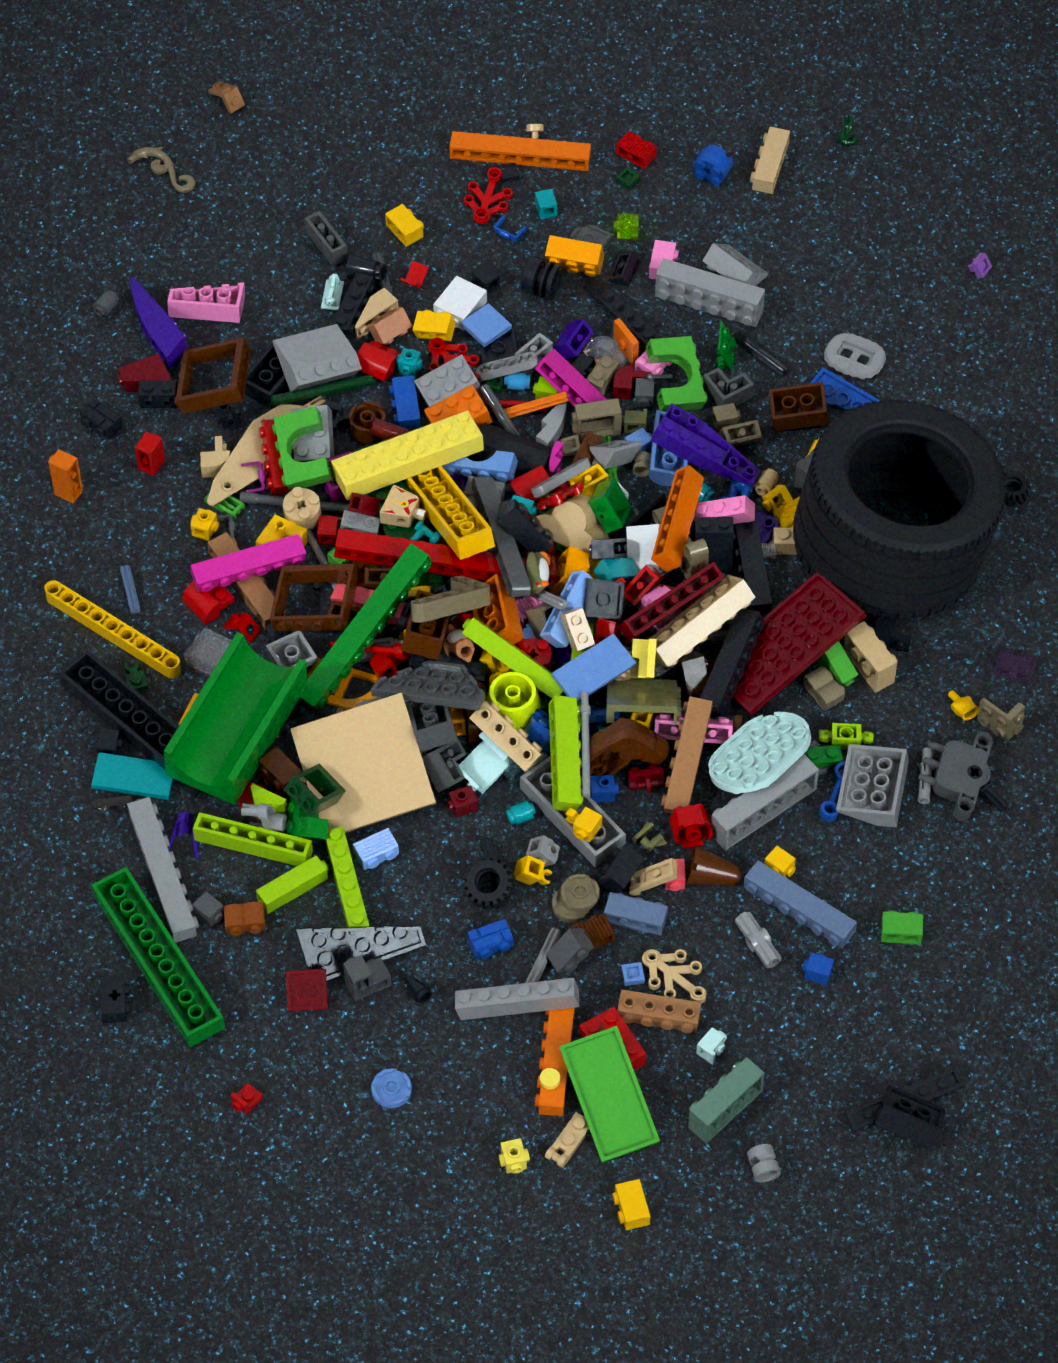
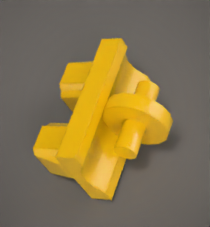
[480,651,512,676]

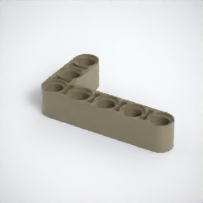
[652,506,709,579]
[411,576,491,623]

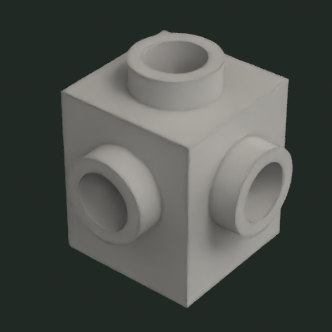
[526,835,560,867]

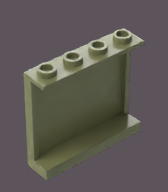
[606,679,681,725]

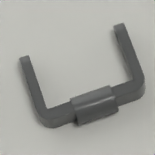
[217,514,236,538]

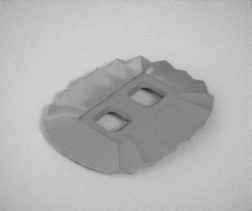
[824,333,886,379]

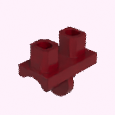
[628,764,664,793]

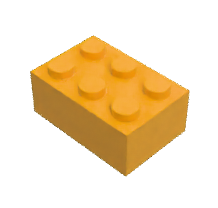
[545,235,605,277]

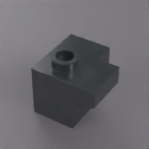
[324,400,350,438]

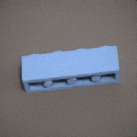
[540,570,594,648]

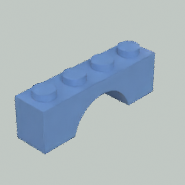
[442,451,518,482]

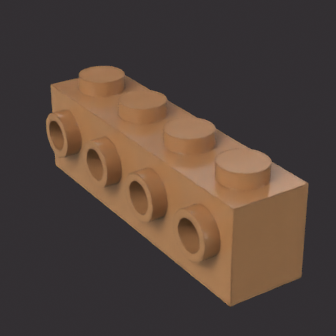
[617,989,701,1033]

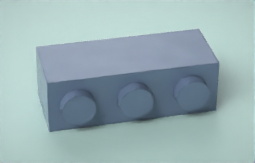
[604,892,668,936]

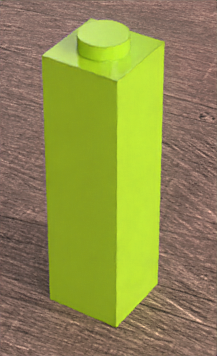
[256,855,329,914]

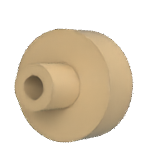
[526,124,544,139]

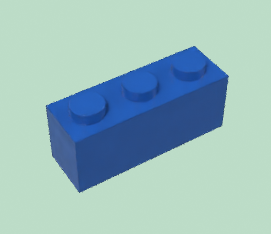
[389,375,421,432]

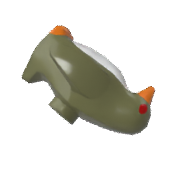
[525,551,551,594]

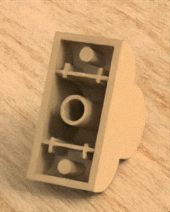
[536,494,609,558]

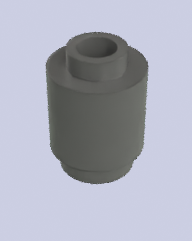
[93,290,119,317]

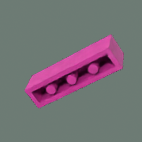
[535,349,607,407]

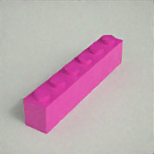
[191,534,306,592]

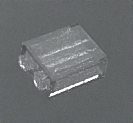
[184,627,232,677]

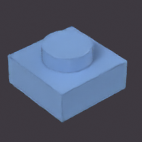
[621,962,645,986]

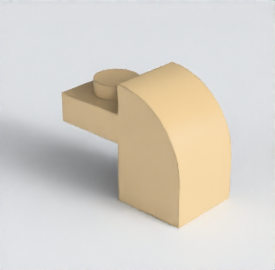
[200,436,230,478]

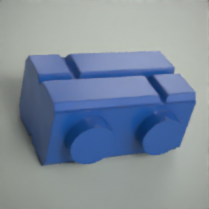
[467,919,513,959]

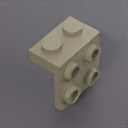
[977,698,1025,741]

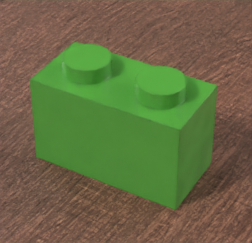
[881,911,923,945]

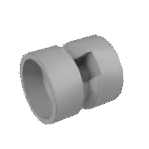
[747,1144,781,1183]

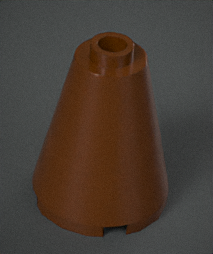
[685,846,742,886]

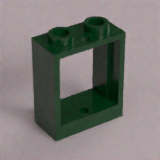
[284,763,346,817]

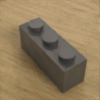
[304,211,348,266]

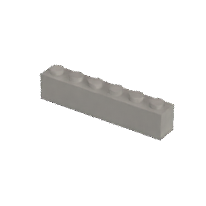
[455,978,579,1020]

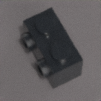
[138,381,177,408]

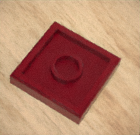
[285,969,328,1012]

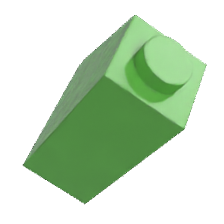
[816,641,859,687]

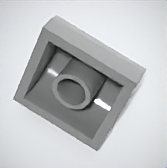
[266,631,318,667]

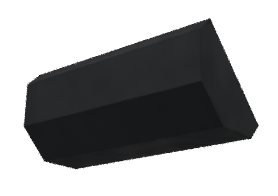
[471,423,553,476]

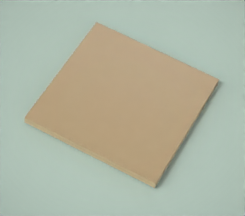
[291,693,436,840]

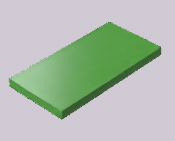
[559,1026,660,1163]

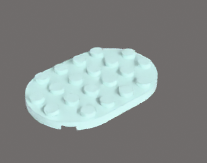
[708,712,811,794]

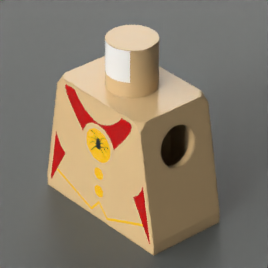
[380,485,427,528]

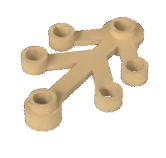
[642,949,706,1004]

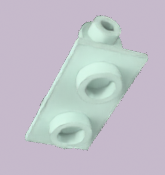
[321,274,344,310]

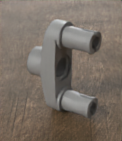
[241,803,287,832]

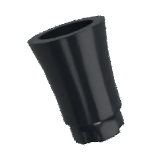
[346,254,387,281]

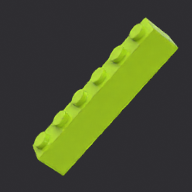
[549,695,583,811]
[193,812,313,866]
[325,826,369,927]

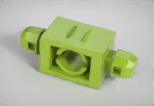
[819,723,874,750]

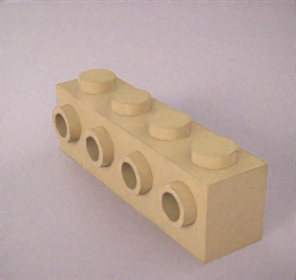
[470,701,544,772]

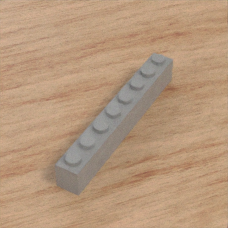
[127,797,199,943]

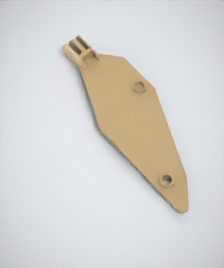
[207,395,325,506]

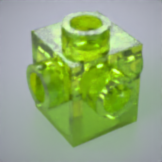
[614,213,639,239]

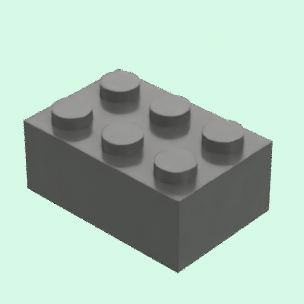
[406,701,458,752]

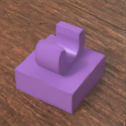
[968,253,992,278]

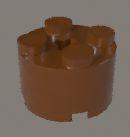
[349,401,386,445]

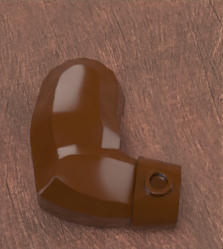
[579,717,670,776]

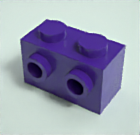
[553,319,594,359]

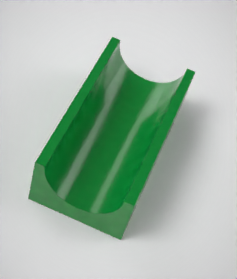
[164,632,307,805]

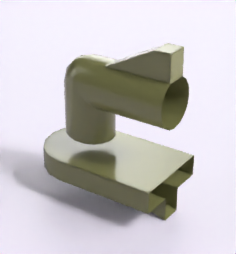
[632,821,667,851]

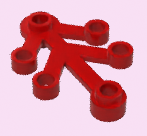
[464,167,513,224]
[428,338,479,380]
[536,481,584,511]

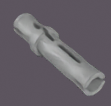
[917,747,935,804]

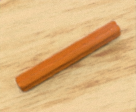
[504,391,568,418]

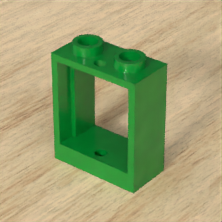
[589,477,632,534]

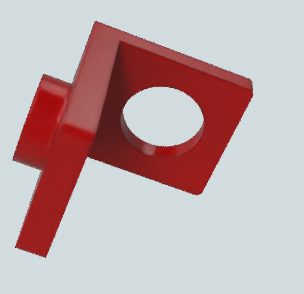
[400,261,429,289]
[223,613,261,642]

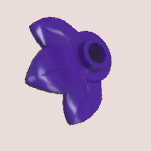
[756,512,779,545]

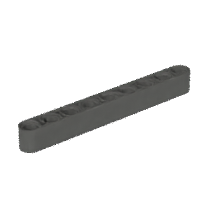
[472,476,531,598]

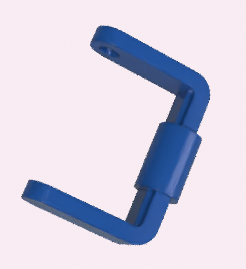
[494,216,527,242]

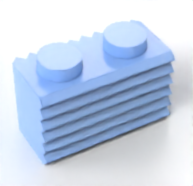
[353,828,399,870]

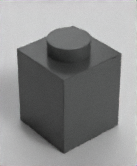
[635,378,654,408]
[192,891,224,928]

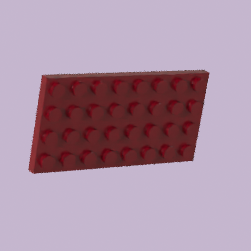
[706,572,867,716]

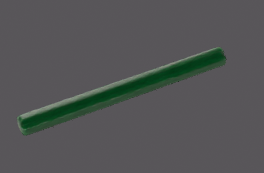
[270,375,374,406]

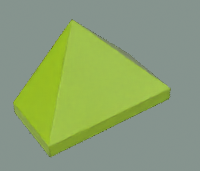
[250,783,288,813]

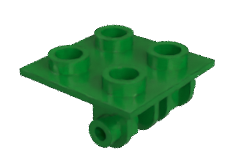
[716,321,736,371]

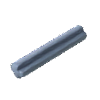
[120,565,141,614]

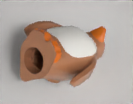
[443,623,475,662]

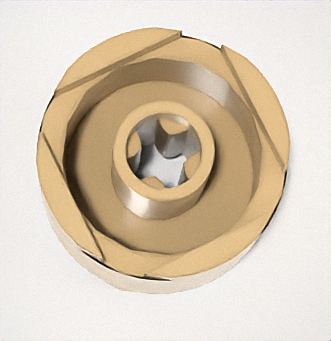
[283,487,321,529]

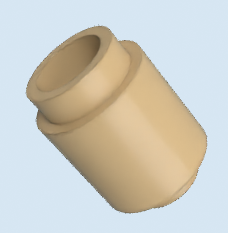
[754,469,779,496]

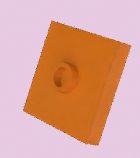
[613,318,639,367]

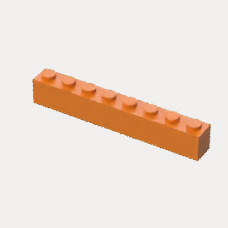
[449,131,591,171]

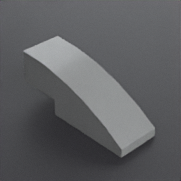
[536,402,567,448]

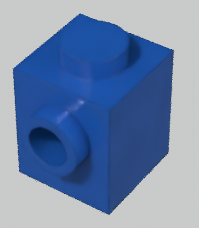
[590,775,619,803]
[802,952,834,985]

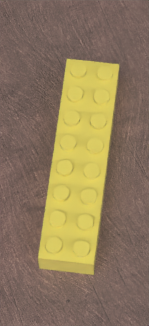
[331,410,484,501]

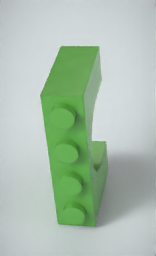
[645,336,707,412]
[272,406,333,491]

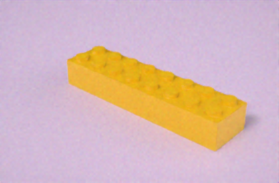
[404,466,495,560]

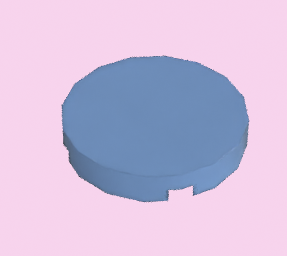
[371,1068,412,1108]

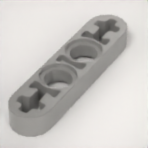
[476,351,540,381]
[530,457,591,498]

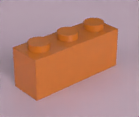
[48,449,83,503]

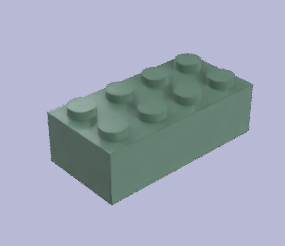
[688,1057,765,1144]

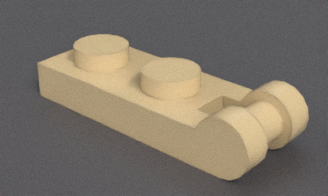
[629,858,677,896]
[545,1112,590,1168]

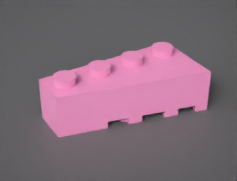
[167,282,245,323]

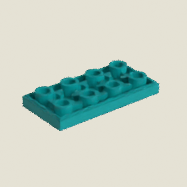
[91,752,173,800]

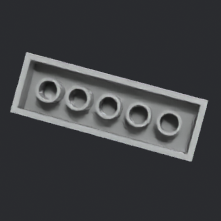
[655,258,765,327]
[711,754,819,851]
[520,756,626,868]

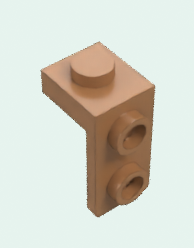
[208,82,245,113]

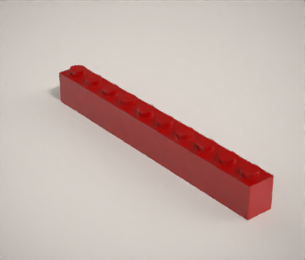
[334,528,526,581]

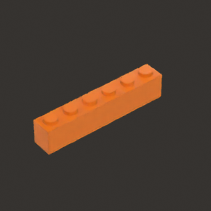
[651,465,704,572]
[535,1008,575,1116]

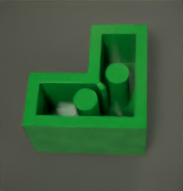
[286,798,329,840]

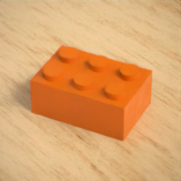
[424,385,492,429]

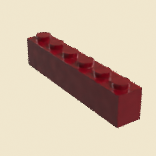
[618,562,724,642]

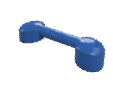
[819,761,846,822]

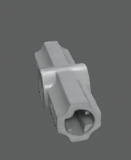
[735,911,781,968]

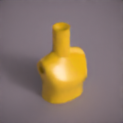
[948,690,979,721]

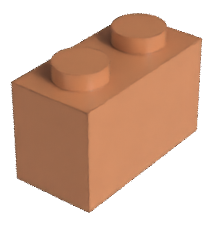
[367,307,412,345]

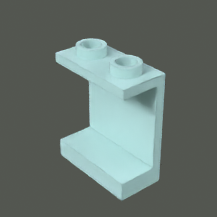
[458,732,514,794]

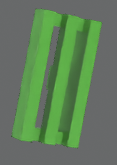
[204,494,245,520]

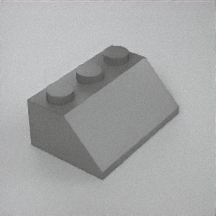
[703,243,769,286]

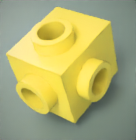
[499,1138,530,1174]

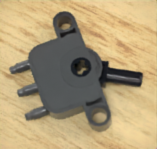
[918,732,1009,821]

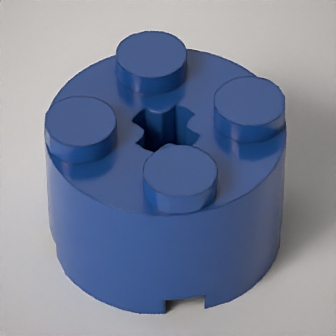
[693,144,734,186]
[524,709,550,753]

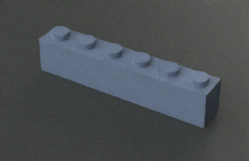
[744,860,857,949]

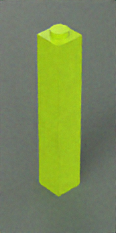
[462,617,563,698]

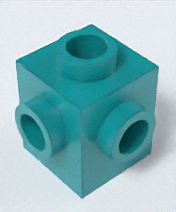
[396,348,423,379]

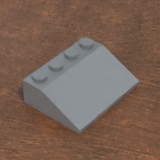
[272,324,362,392]
[836,744,909,828]

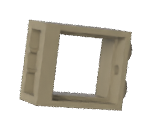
[572,398,622,438]

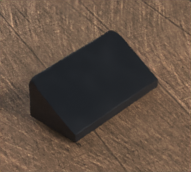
[608,252,639,287]

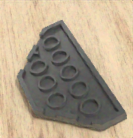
[371,660,486,711]

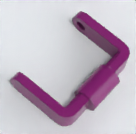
[241,461,267,492]

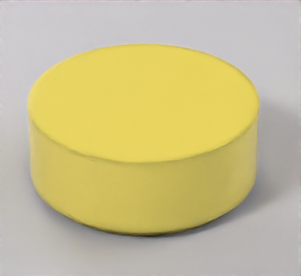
[540,1068,560,1090]

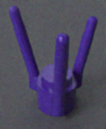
[167,812,199,859]

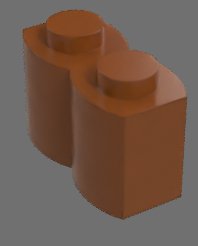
[224,902,266,936]

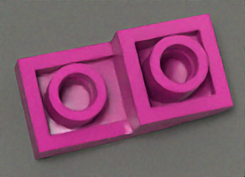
[548,440,564,477]

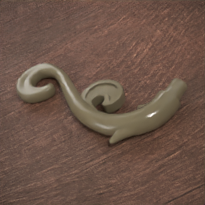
[127,147,195,193]

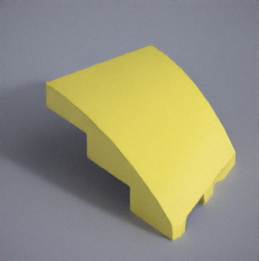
[630,639,657,679]

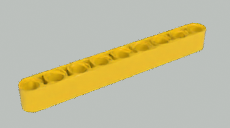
[44,580,181,679]

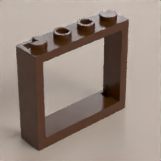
[175,337,251,414]
[270,564,359,631]

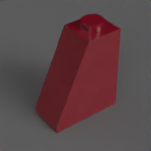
[117,354,172,392]

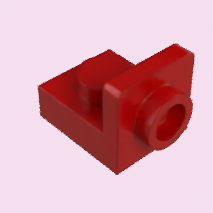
[230,1083,263,1115]

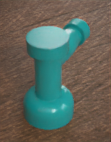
[409,520,442,544]

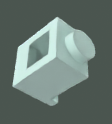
[696,1027,727,1065]

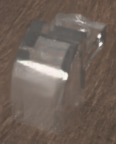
[583,336,628,369]

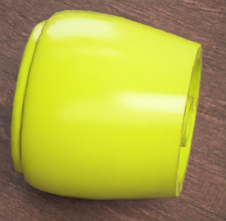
[486,672,541,730]

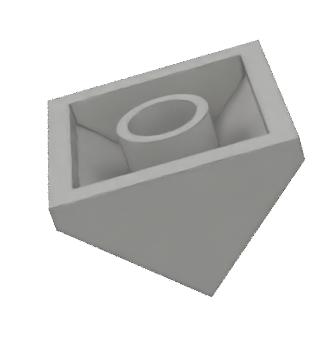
[590,440,642,469]

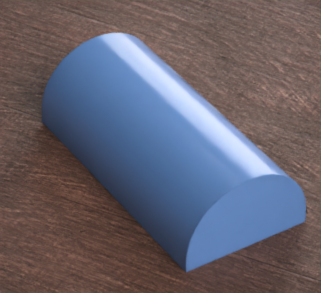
[649,410,688,486]

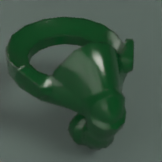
[837,115,858,146]

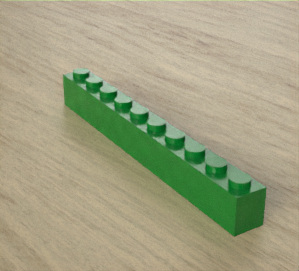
[299,543,432,712]

